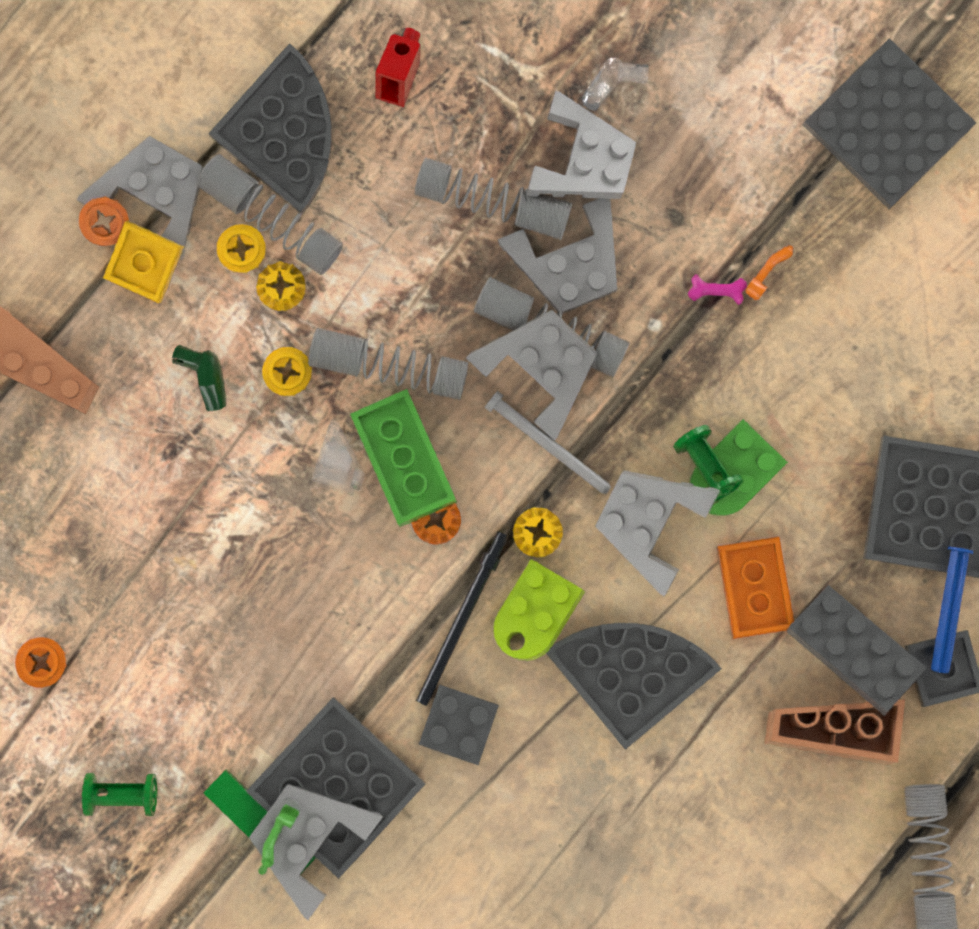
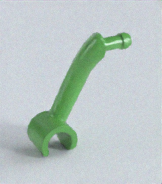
[258,805,300,875]

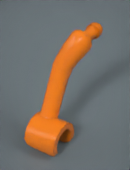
[746,245,793,300]

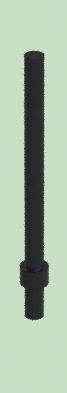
[416,531,509,706]

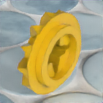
[216,224,266,274]
[256,261,306,311]
[262,347,312,396]
[513,508,563,557]

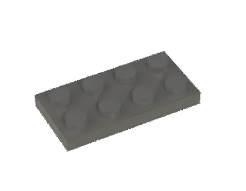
[786,585,927,716]

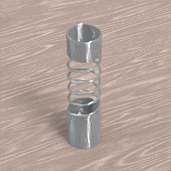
[197,154,343,275]
[414,158,572,240]
[474,277,630,378]
[308,328,469,400]
[904,784,958,929]

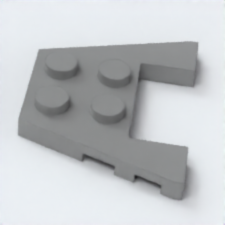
[526,91,636,199]
[77,136,203,261]
[498,198,617,313]
[466,310,597,440]
[595,471,720,596]
[249,784,383,920]

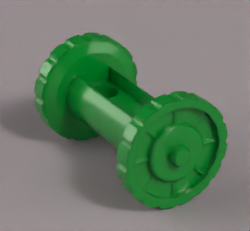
[673,425,743,502]
[82,773,158,816]

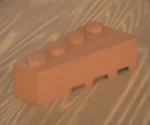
[0,305,99,414]
[764,699,905,765]

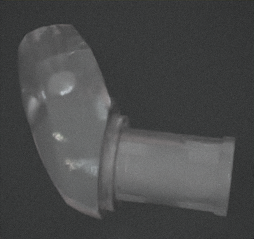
[582,57,649,111]

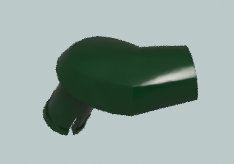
[172,345,227,411]

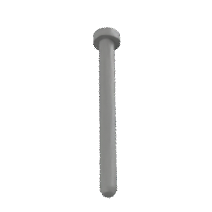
[485,391,611,494]

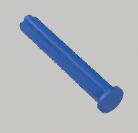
[931,547,973,674]

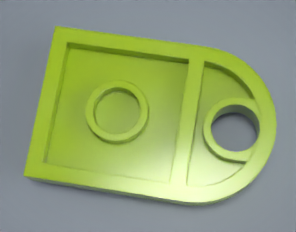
[494,559,585,661]

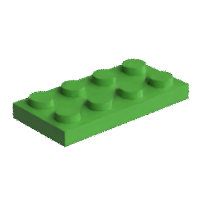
[350,389,457,527]

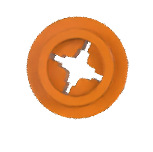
[79,196,129,246]
[411,503,461,545]
[15,637,67,688]

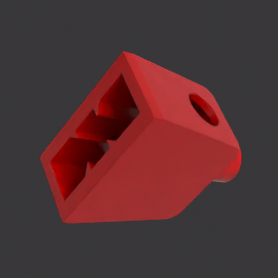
[375,27,421,108]

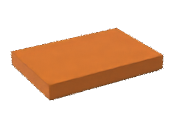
[717,536,794,639]

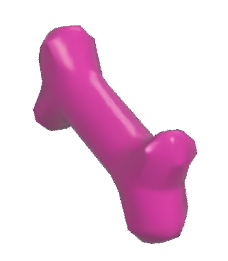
[688,274,747,305]

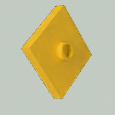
[103,221,184,304]

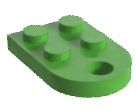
[690,419,788,516]

